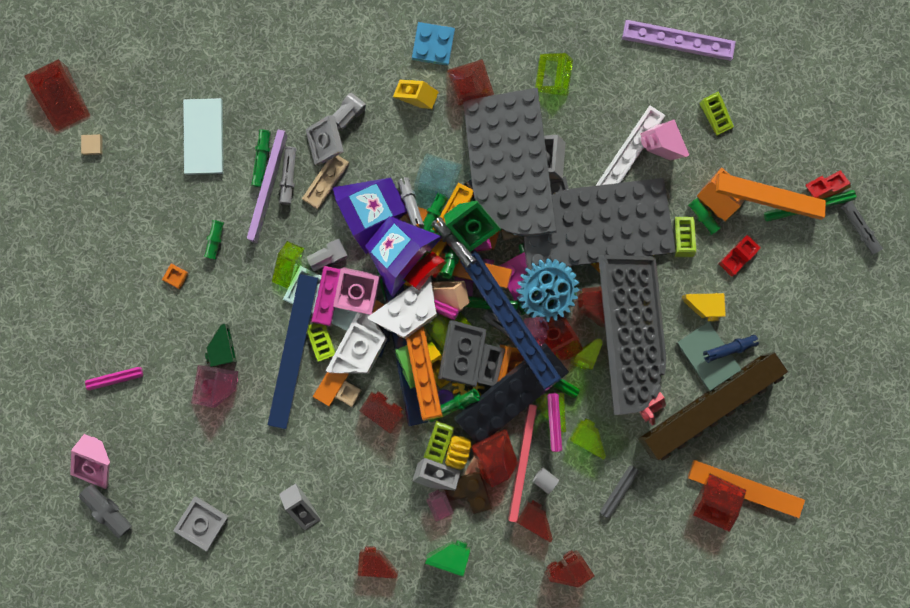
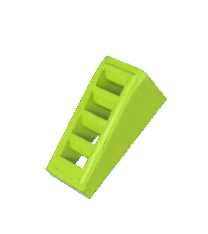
[699,91,734,136]
[674,217,697,257]
[308,323,336,362]
[423,421,454,464]

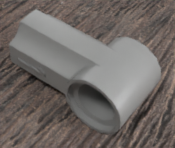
[333,93,367,131]
[307,239,348,272]
[532,468,559,494]

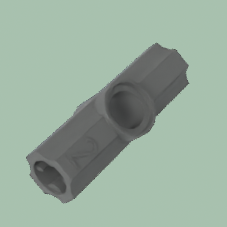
[78,484,132,539]

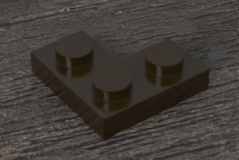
[445,471,493,514]

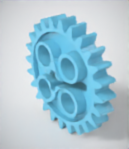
[516,259,580,322]

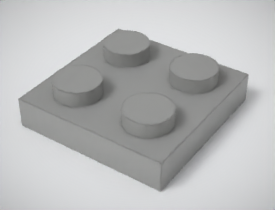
[306,115,344,165]
[173,496,229,551]

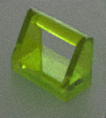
[535,53,573,96]
[569,339,603,371]

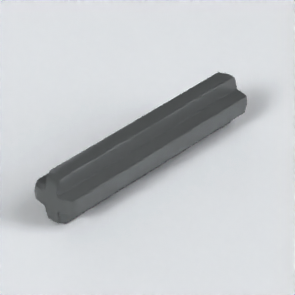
[600,466,639,518]

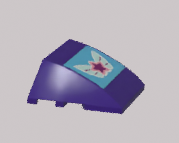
[333,177,408,254]
[365,216,442,297]

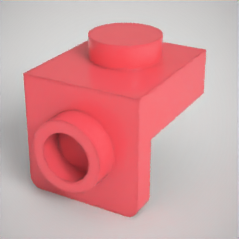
[640,392,666,426]

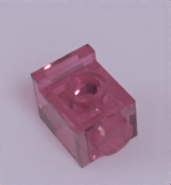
[524,317,549,346]

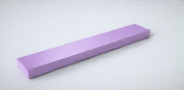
[622,20,736,61]
[247,129,288,243]

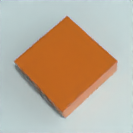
[162,263,189,289]

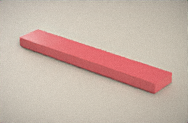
[508,404,537,522]

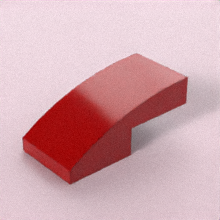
[805,170,851,199]
[718,235,761,277]
[404,252,447,290]

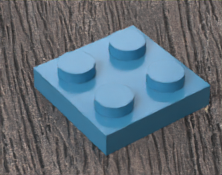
[412,22,455,66]

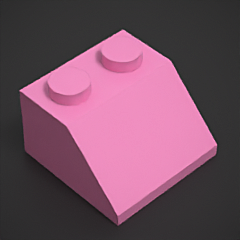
[640,120,689,160]
[333,268,381,315]

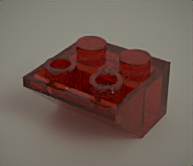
[577,286,605,328]
[359,391,405,434]
[693,473,746,532]
[544,550,595,587]

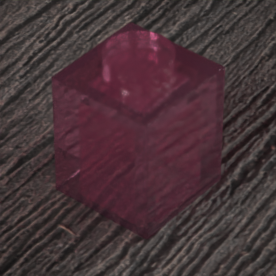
[426,489,454,522]

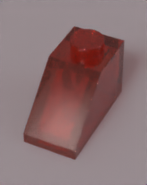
[516,500,553,543]
[358,546,398,579]

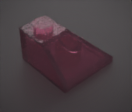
[191,365,239,408]

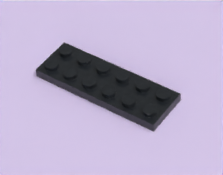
[455,343,569,446]

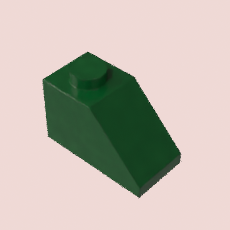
[205,324,237,367]

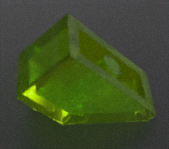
[271,241,305,289]
[536,393,566,432]
[568,418,606,460]

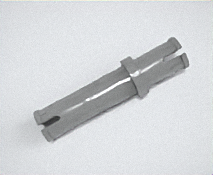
[279,146,297,205]
[398,177,425,229]

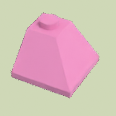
[70,434,110,489]

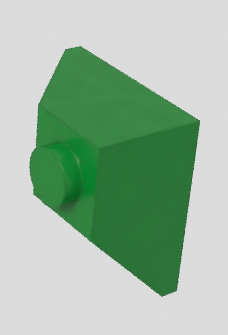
[444,201,501,252]
[425,540,470,576]

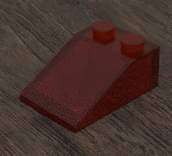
[24,59,90,132]

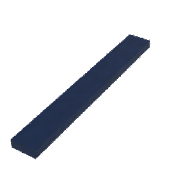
[460,250,562,391]
[267,274,319,429]
[382,279,428,426]

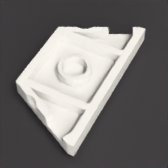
[368,276,437,339]
[326,312,387,373]

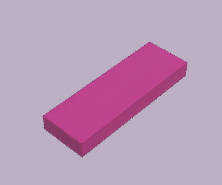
[311,266,341,326]

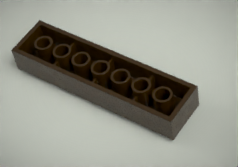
[638,352,788,461]

